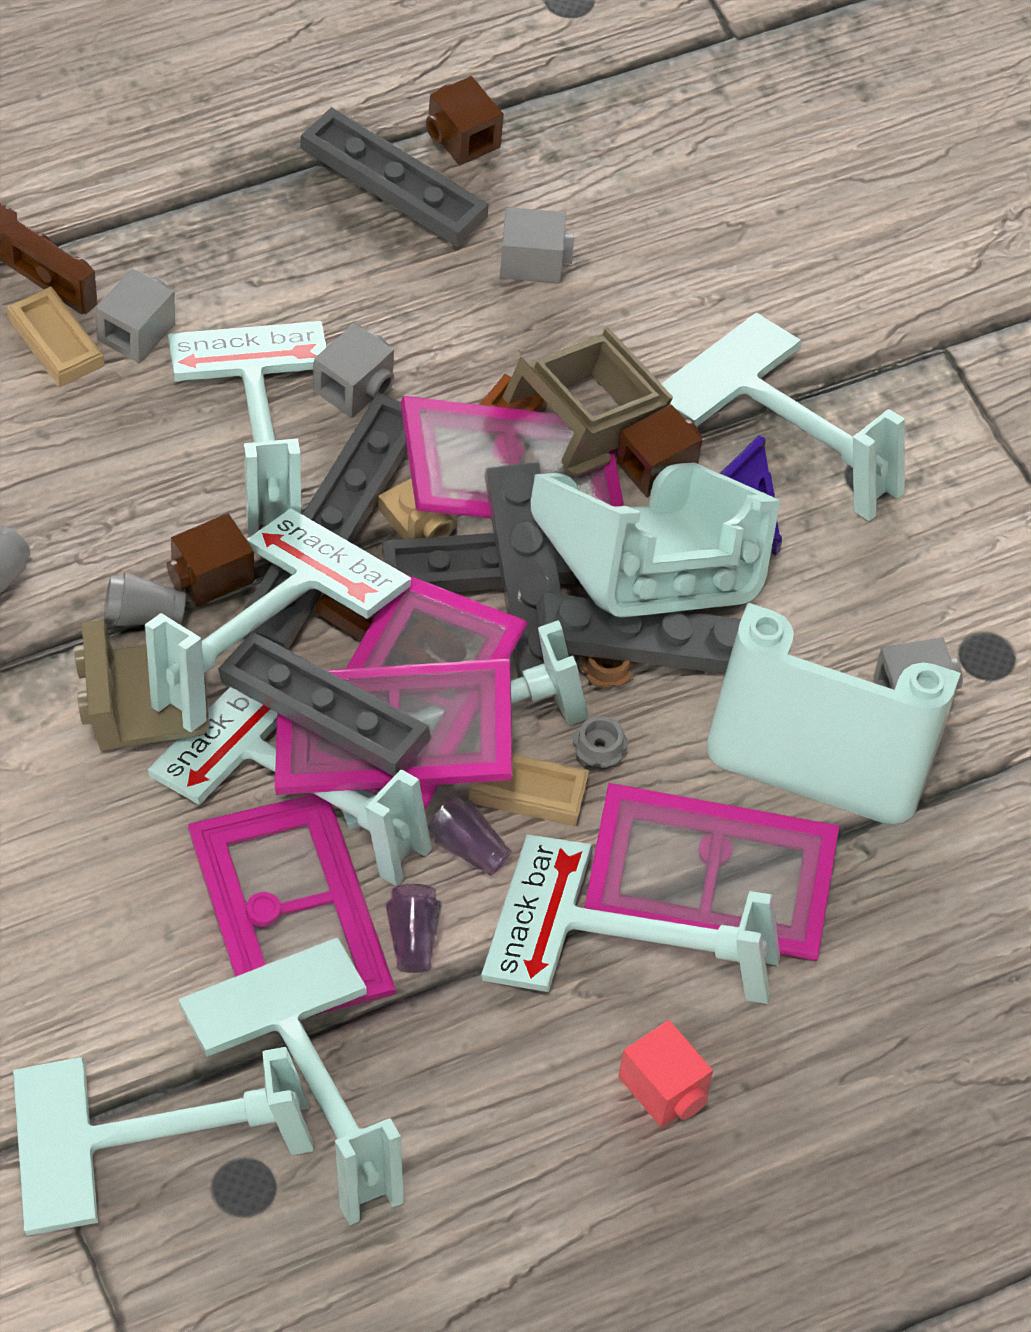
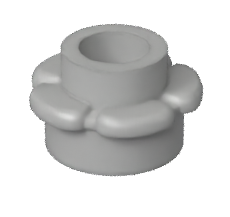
[573,716,627,768]

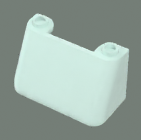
[531,462,780,617]
[707,603,961,825]

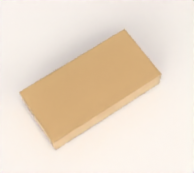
[6,286,104,387]
[468,749,589,827]

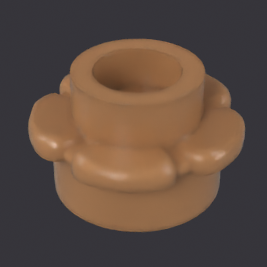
[581,655,634,688]

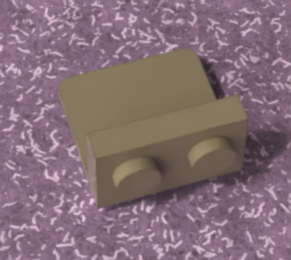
[74,619,210,751]

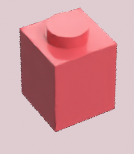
[618,1020,713,1128]

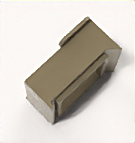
[502,328,673,477]

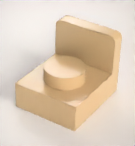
[377,479,458,539]

